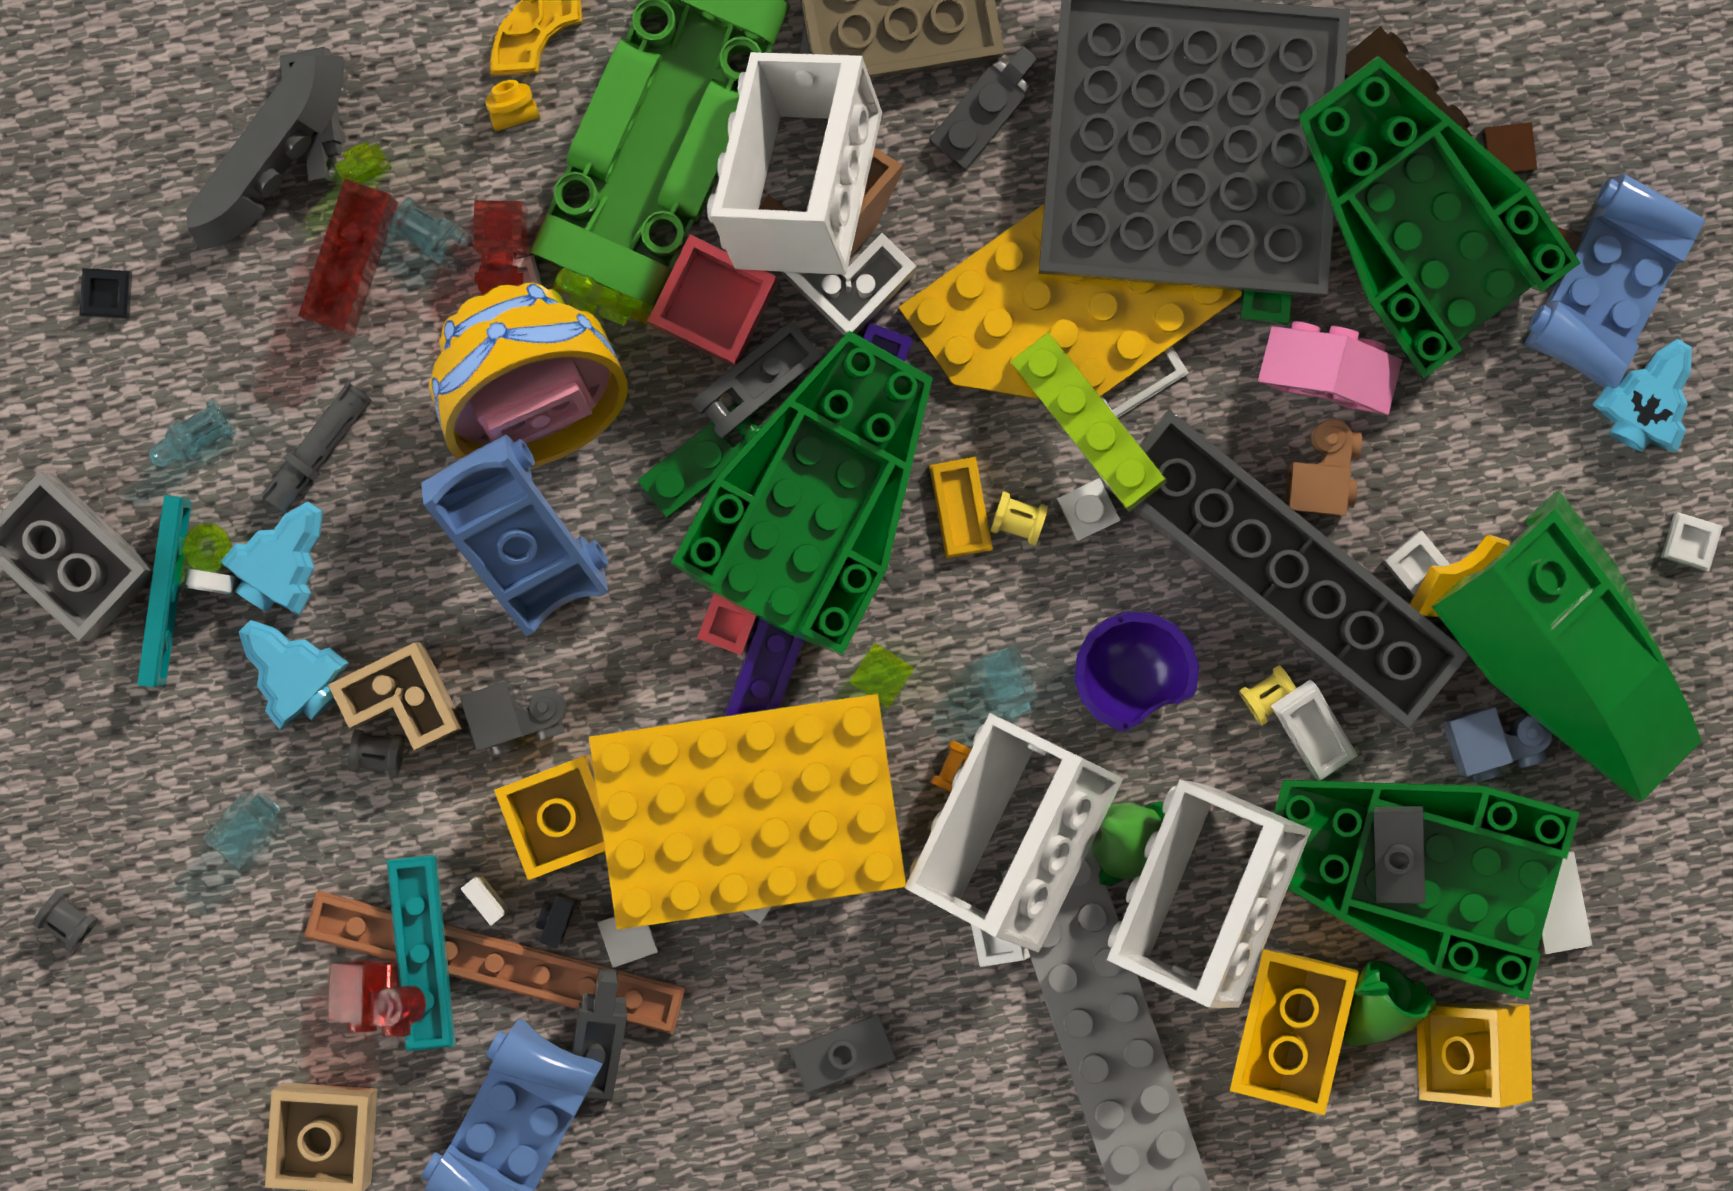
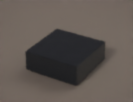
[79,268,132,319]

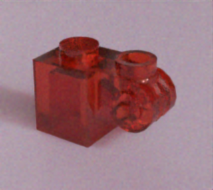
[473,200,528,296]
[328,960,426,1037]

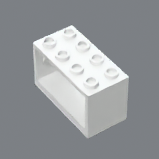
[707,52,882,275]
[904,713,1124,952]
[1107,779,1312,1008]

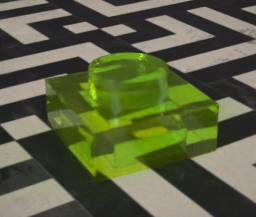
[334,142,392,188]
[849,642,915,708]

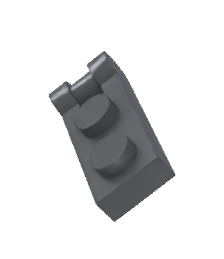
[691,320,822,440]

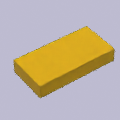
[929,457,993,559]

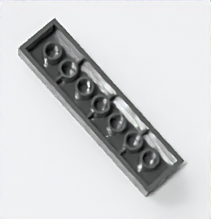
[1105,410,1469,729]

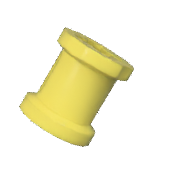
[990,491,1048,546]
[1239,665,1296,726]

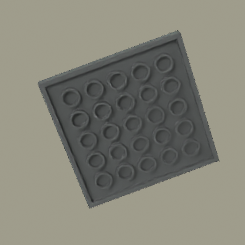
[1038,0,1350,297]

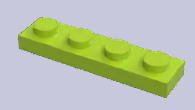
[1010,332,1167,512]

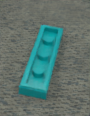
[137,495,192,687]
[386,854,456,1052]

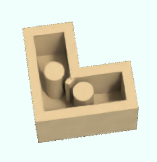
[328,642,465,750]

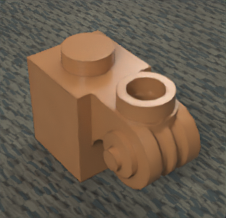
[1284,419,1362,518]

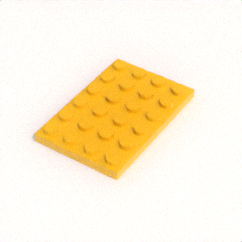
[589,694,906,930]

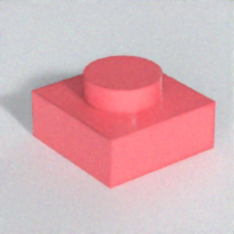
[697,594,757,655]

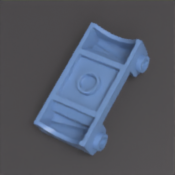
[1524,174,1706,388]
[421,435,609,636]
[421,1018,603,1191]

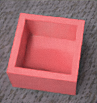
[647,234,778,367]

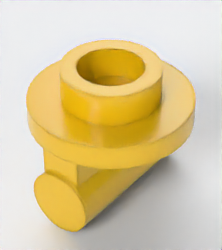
[485,80,541,132]

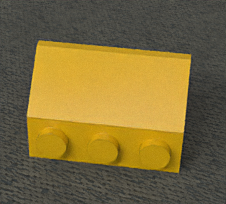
[1230,949,1358,1115]

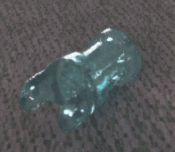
[388,197,477,272]
[149,398,236,467]

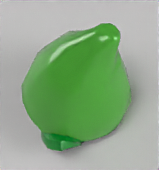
[1090,801,1165,886]
[1343,961,1436,1047]

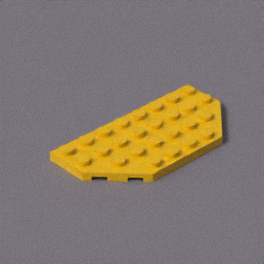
[898,204,1242,400]

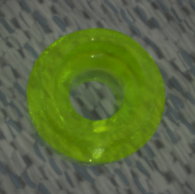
[183,523,232,571]

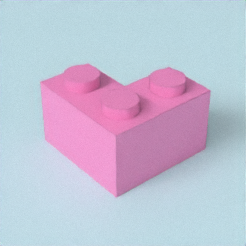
[1258,321,1402,415]

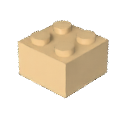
[265,1082,378,1191]

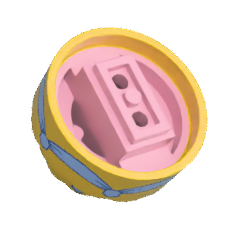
[429,283,628,468]

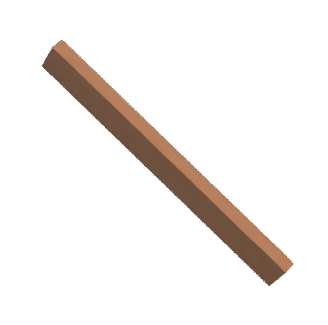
[304,890,686,1035]

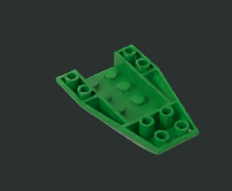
[1298,56,1581,379]
[671,331,933,655]
[1431,491,1702,802]
[1274,780,1580,1000]

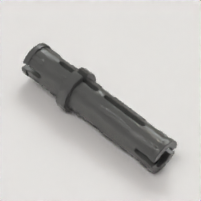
[260,382,372,513]

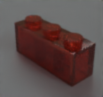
[298,179,399,337]

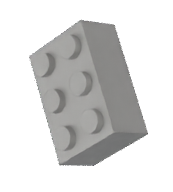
[0,471,154,641]

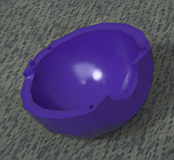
[1074,611,1199,731]

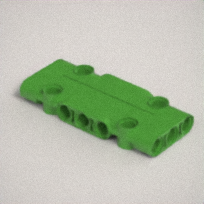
[529,0,791,309]

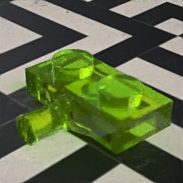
[552,268,653,326]

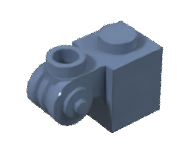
[1442,707,1552,782]

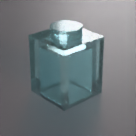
[970,644,1038,721]
[203,792,285,870]

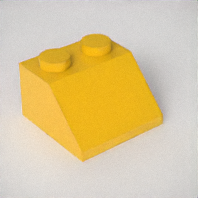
[1417,1002,1533,1108]

